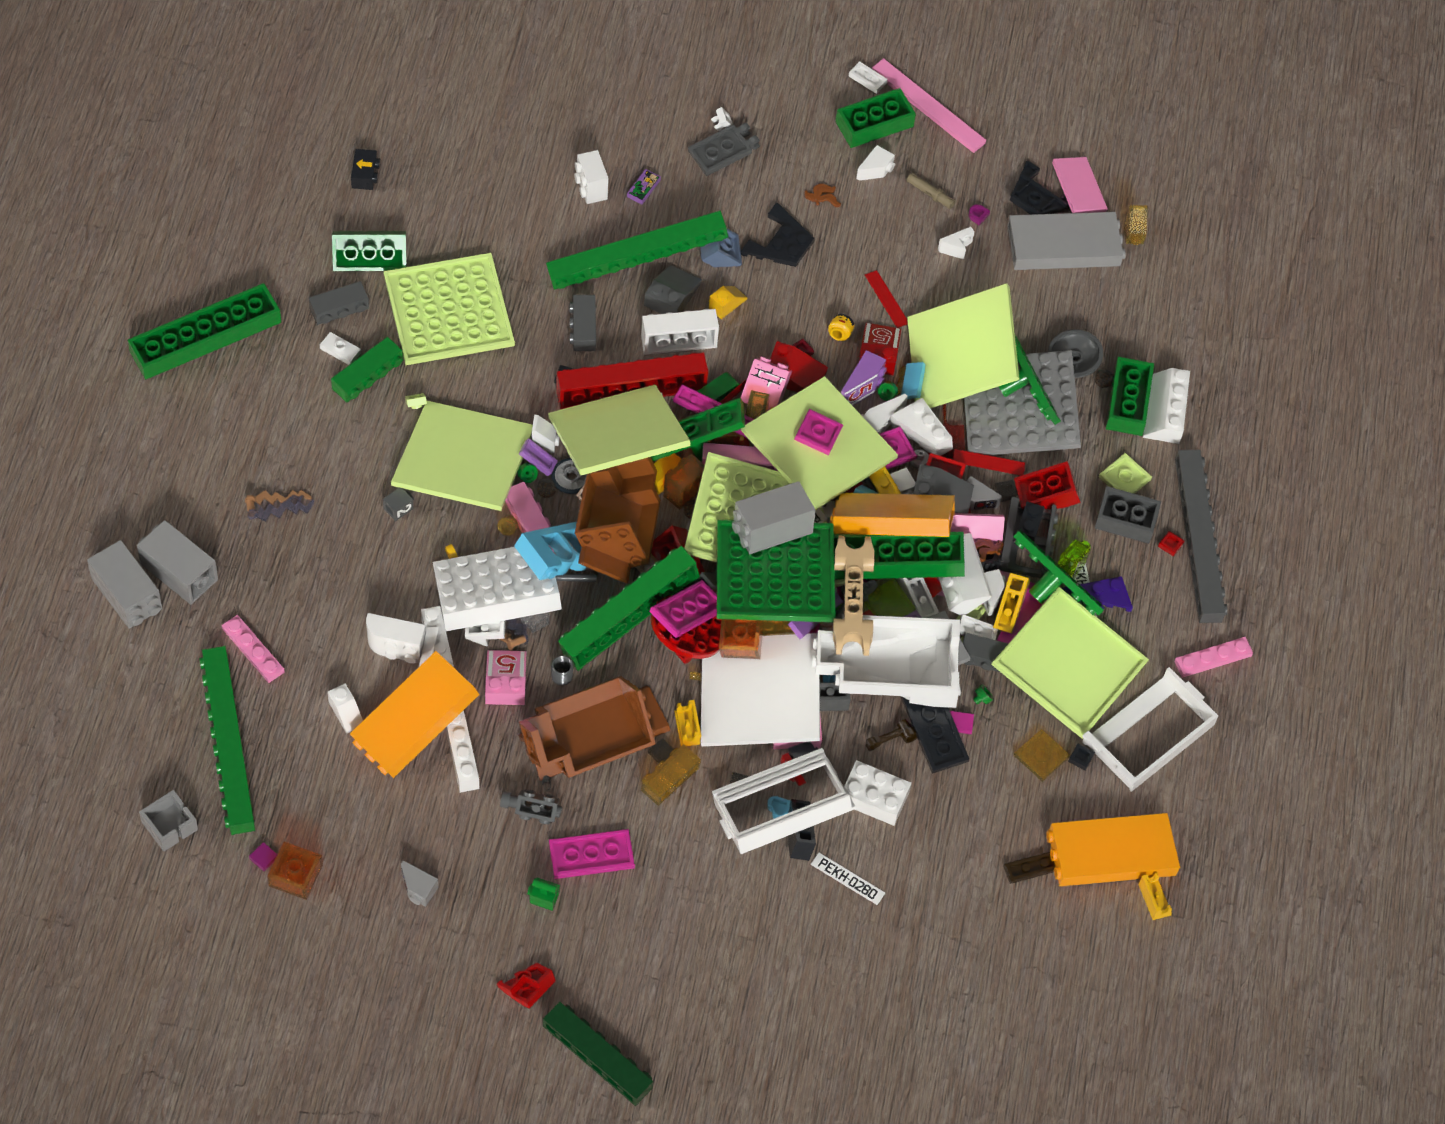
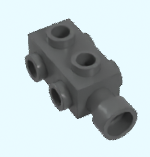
[500,789,562,824]

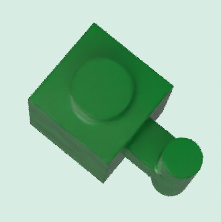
[527,878,560,911]

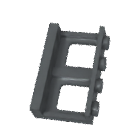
[999,497,1059,578]

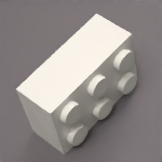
[844,760,911,826]

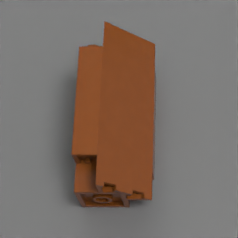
[575,457,661,584]
[518,676,670,781]

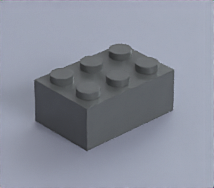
[1095,486,1161,544]

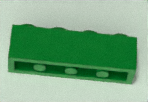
[331,337,403,403]

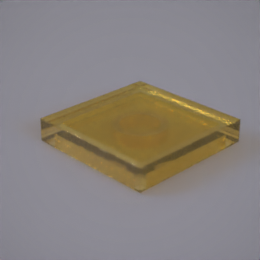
[1014,729,1070,782]

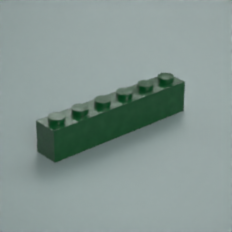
[543,1002,653,1106]

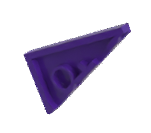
[1062,576,1133,612]

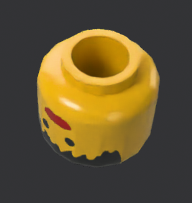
[828,314,854,341]

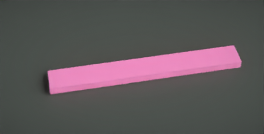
[872,59,986,153]

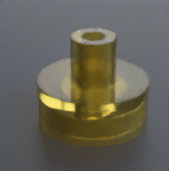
[497,515,518,536]

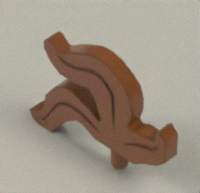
[805,184,841,207]
[975,539,1004,562]

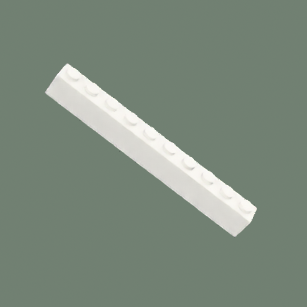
[421,606,479,793]

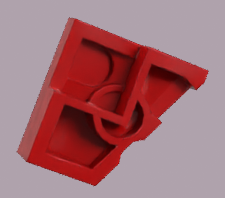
[497,963,556,1009]

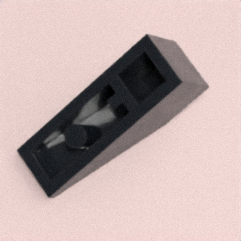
[788,799,816,861]

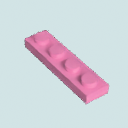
[222,615,285,683]
[1174,637,1253,678]

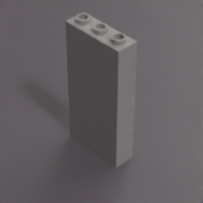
[1007,212,1125,270]

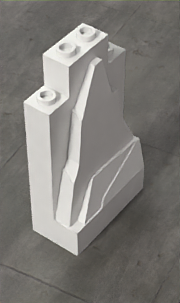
[812,614,960,708]

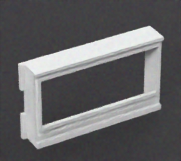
[1082,667,1218,792]
[712,748,856,854]

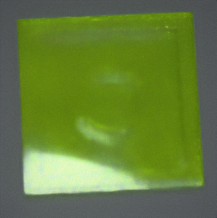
[865,579,916,617]

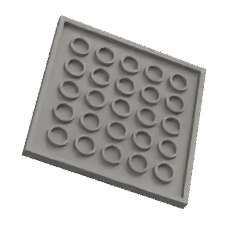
[964,350,1081,455]

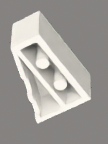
[890,398,953,456]

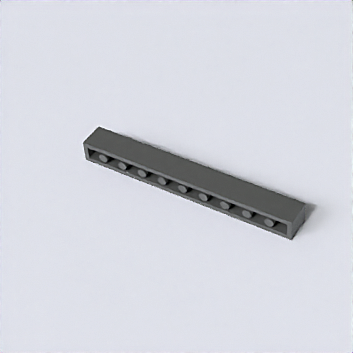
[1175,450,1227,623]

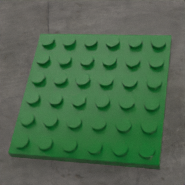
[717,520,835,622]

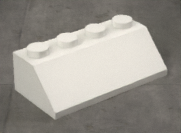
[1143,368,1190,444]
[939,533,992,616]

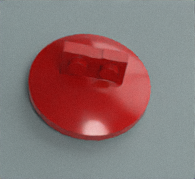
[651,595,726,664]

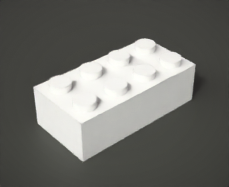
[641,309,719,355]

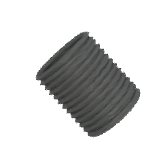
[551,655,573,685]

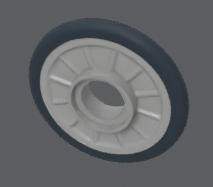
[551,458,587,494]

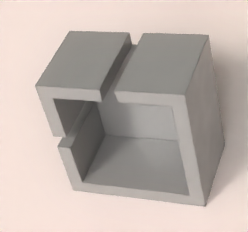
[139,790,198,852]

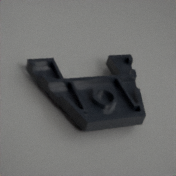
[1010,160,1070,215]
[741,203,814,267]

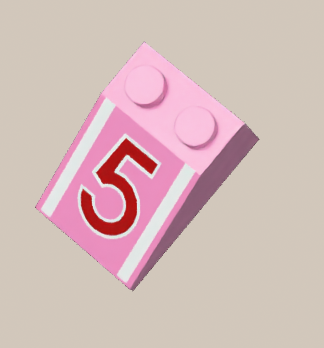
[485,650,527,705]

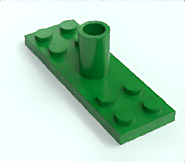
[998,335,1061,425]
[651,398,745,462]
[1013,529,1105,616]

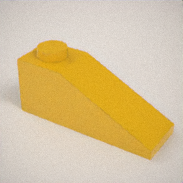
[993,573,1030,634]

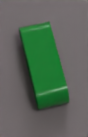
[697,372,740,402]

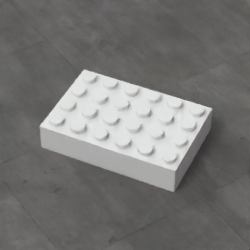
[433,547,562,631]

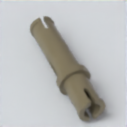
[907,172,956,210]

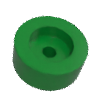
[878,381,898,401]
[518,463,538,483]
[973,684,994,704]

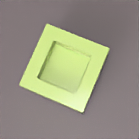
[405,393,427,409]

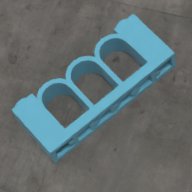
[514,522,586,580]

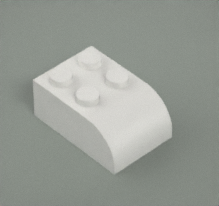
[366,613,426,663]

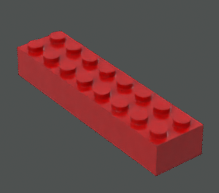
[556,352,708,410]

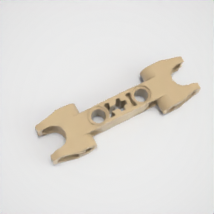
[833,536,874,656]

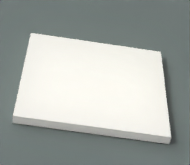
[701,633,820,747]

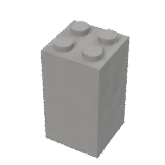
[732,481,815,554]
[137,520,218,605]
[87,540,162,629]

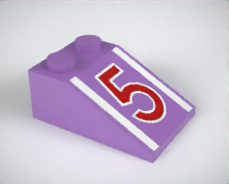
[841,350,887,406]

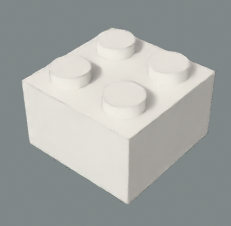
[574,150,608,204]

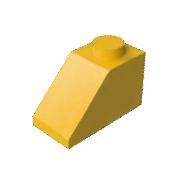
[709,286,747,320]

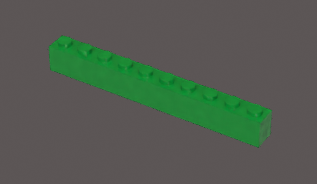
[546,210,728,290]
[199,646,255,835]

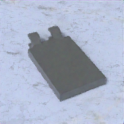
[688,123,760,176]

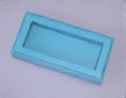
[901,362,926,399]

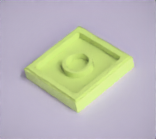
[1099,453,1152,494]

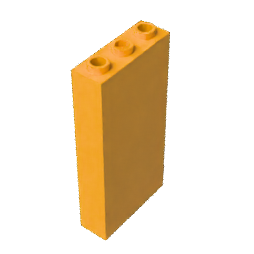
[830,493,955,537]
[350,651,480,778]
[1046,813,1180,886]

